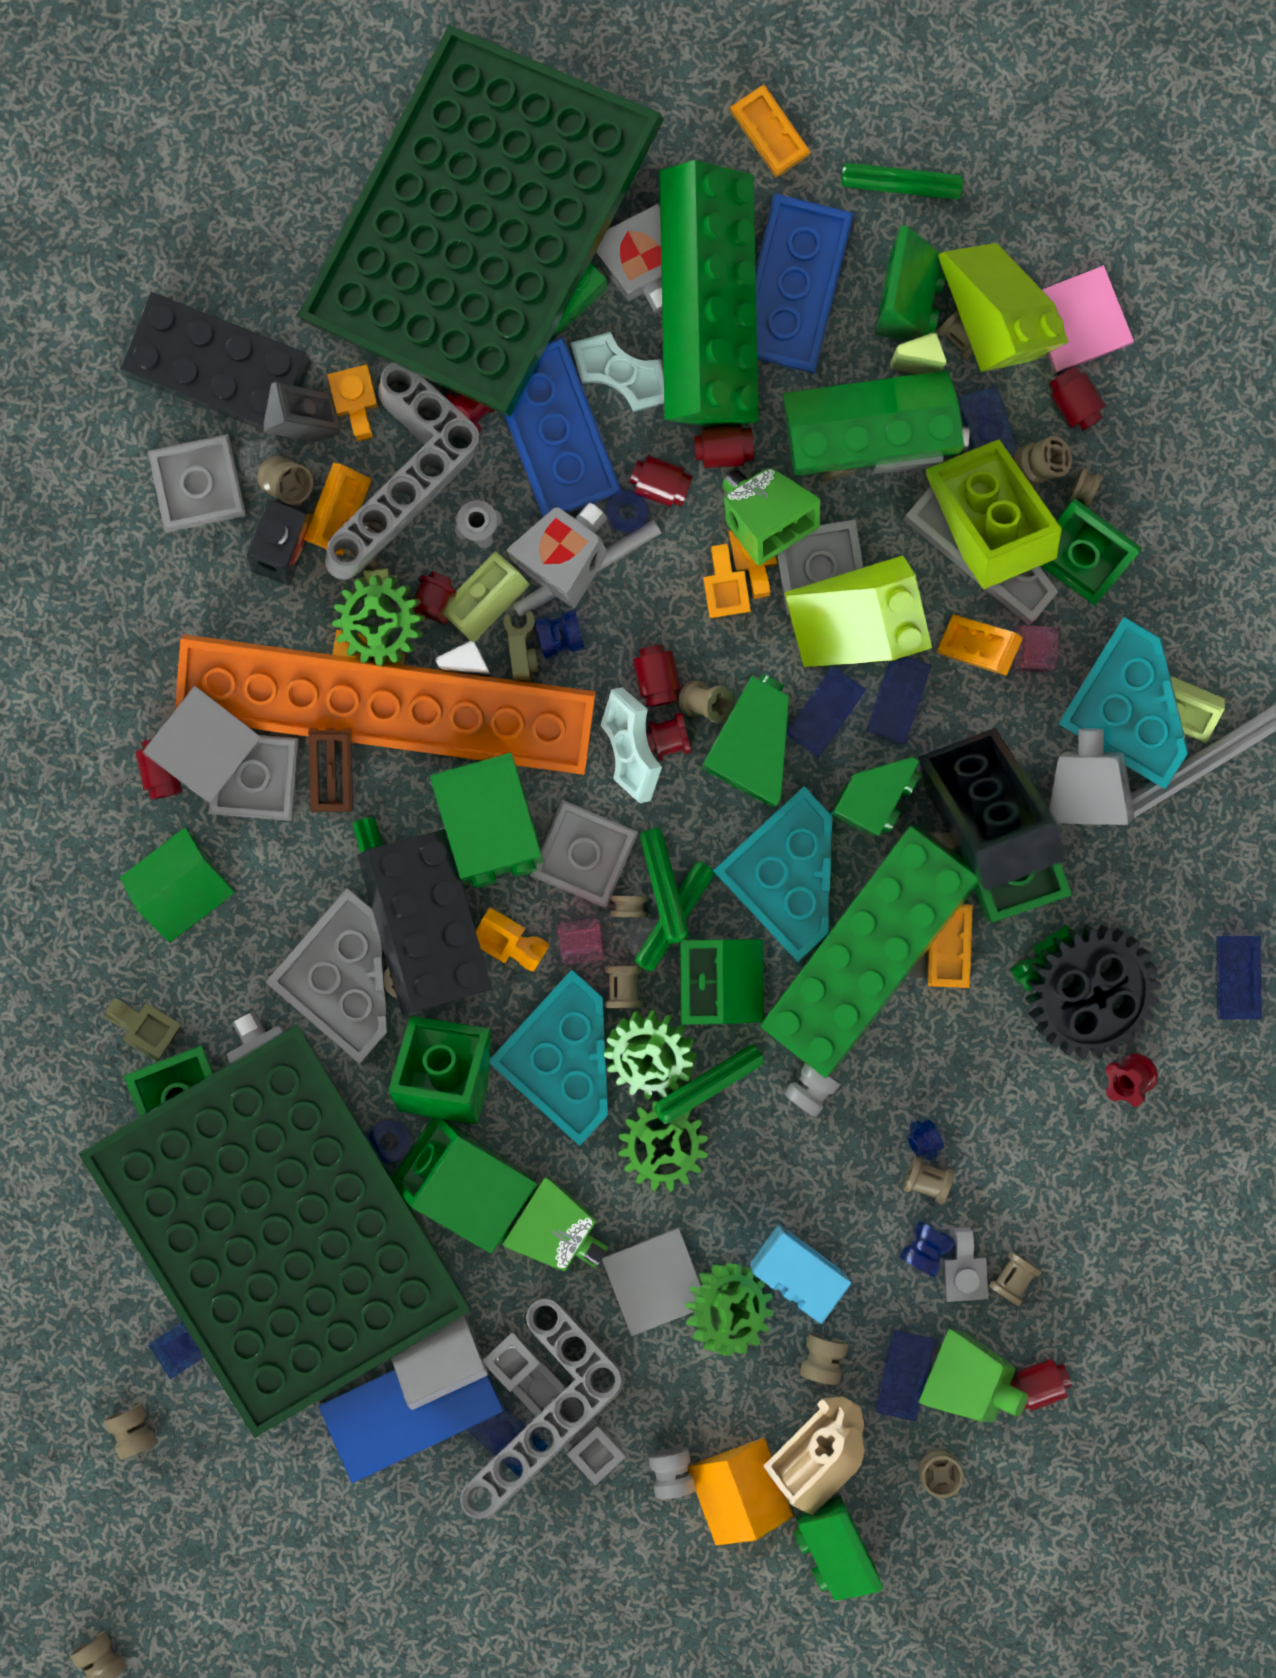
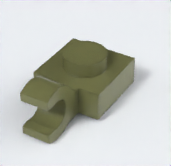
[503,611,539,682]
[104,998,181,1062]

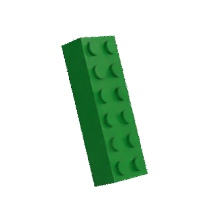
[659,160,759,427]
[760,824,979,1078]

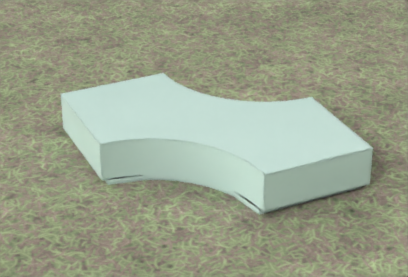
[571,332,664,412]
[600,687,662,803]

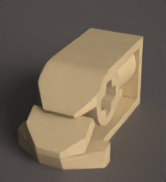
[763,1396,864,1516]

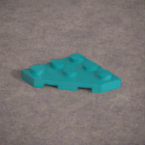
[1058,617,1189,789]
[713,786,832,962]
[489,969,608,1146]

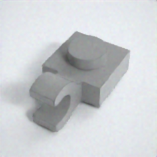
[943,1227,989,1302]

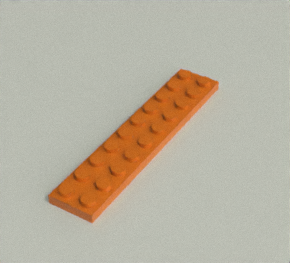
[175,634,596,775]

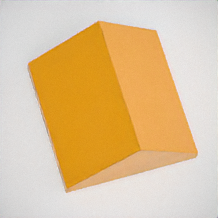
[688,1437,794,1545]

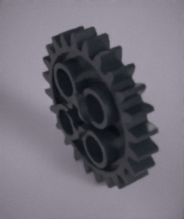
[1025,924,1161,1059]

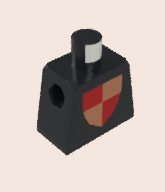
[247,499,314,586]

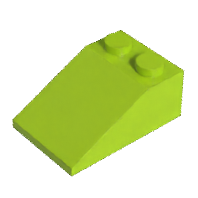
[938,243,1069,372]
[926,439,1062,590]
[784,555,932,667]

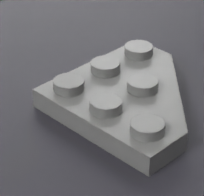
[265,888,388,1064]

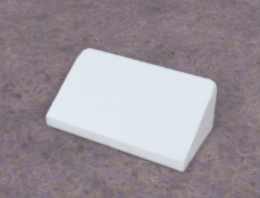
[436,641,491,677]

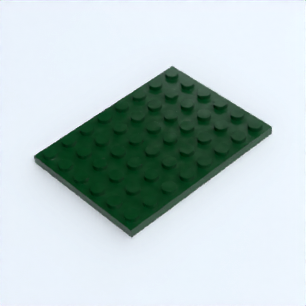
[297,25,664,417]
[78,1023,471,1438]

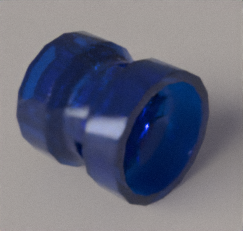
[535,609,585,659]
[899,1220,956,1278]

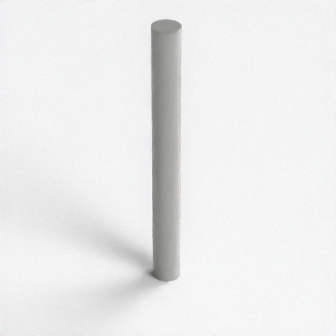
[513,520,661,618]

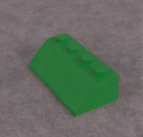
[782,370,964,477]

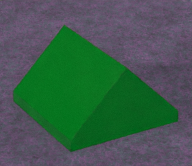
[1041,498,1142,606]
[119,827,236,943]
[124,1045,214,1116]

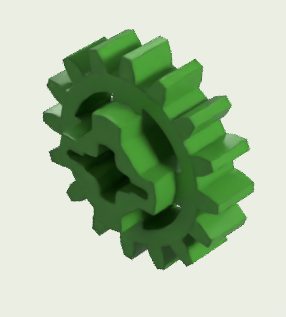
[332,575,425,666]
[604,1010,697,1099]
[618,1100,708,1191]
[685,1263,774,1356]

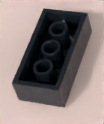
[120,292,311,437]
[918,728,1065,891]
[357,829,492,1015]

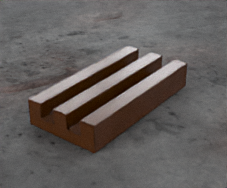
[308,728,353,812]

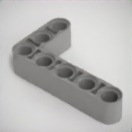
[325,363,479,580]
[460,1299,625,1519]

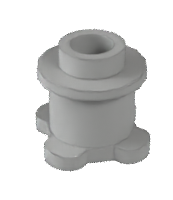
[455,500,502,548]

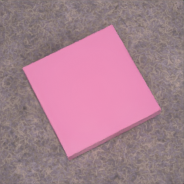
[1042,266,1134,374]

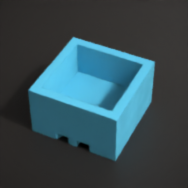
[750,1224,851,1324]

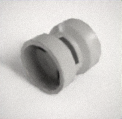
[783,1063,841,1117]
[648,1447,696,1499]

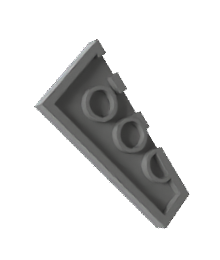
[903,456,1058,625]

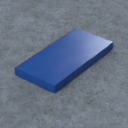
[755,193,854,374]
[504,336,622,517]
[318,1370,505,1483]

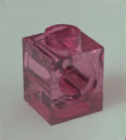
[1009,625,1058,673]
[557,918,605,965]

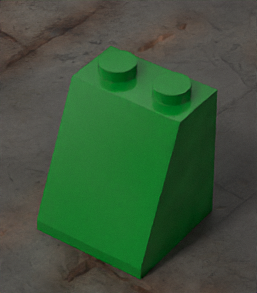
[701,674,789,808]
[430,753,544,888]
[392,1117,537,1254]

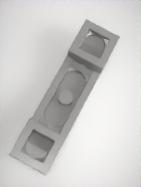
[483,1332,626,1485]

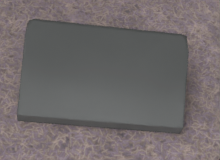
[263,382,340,442]

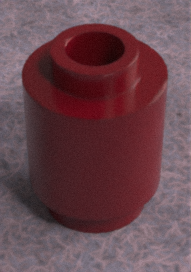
[1048,366,1106,431]
[694,424,754,469]
[629,455,693,507]
[633,644,681,708]
[135,739,183,800]
[1010,1358,1072,1412]

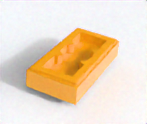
[730,84,811,178]
[304,462,372,556]
[936,614,1023,676]
[927,904,973,988]

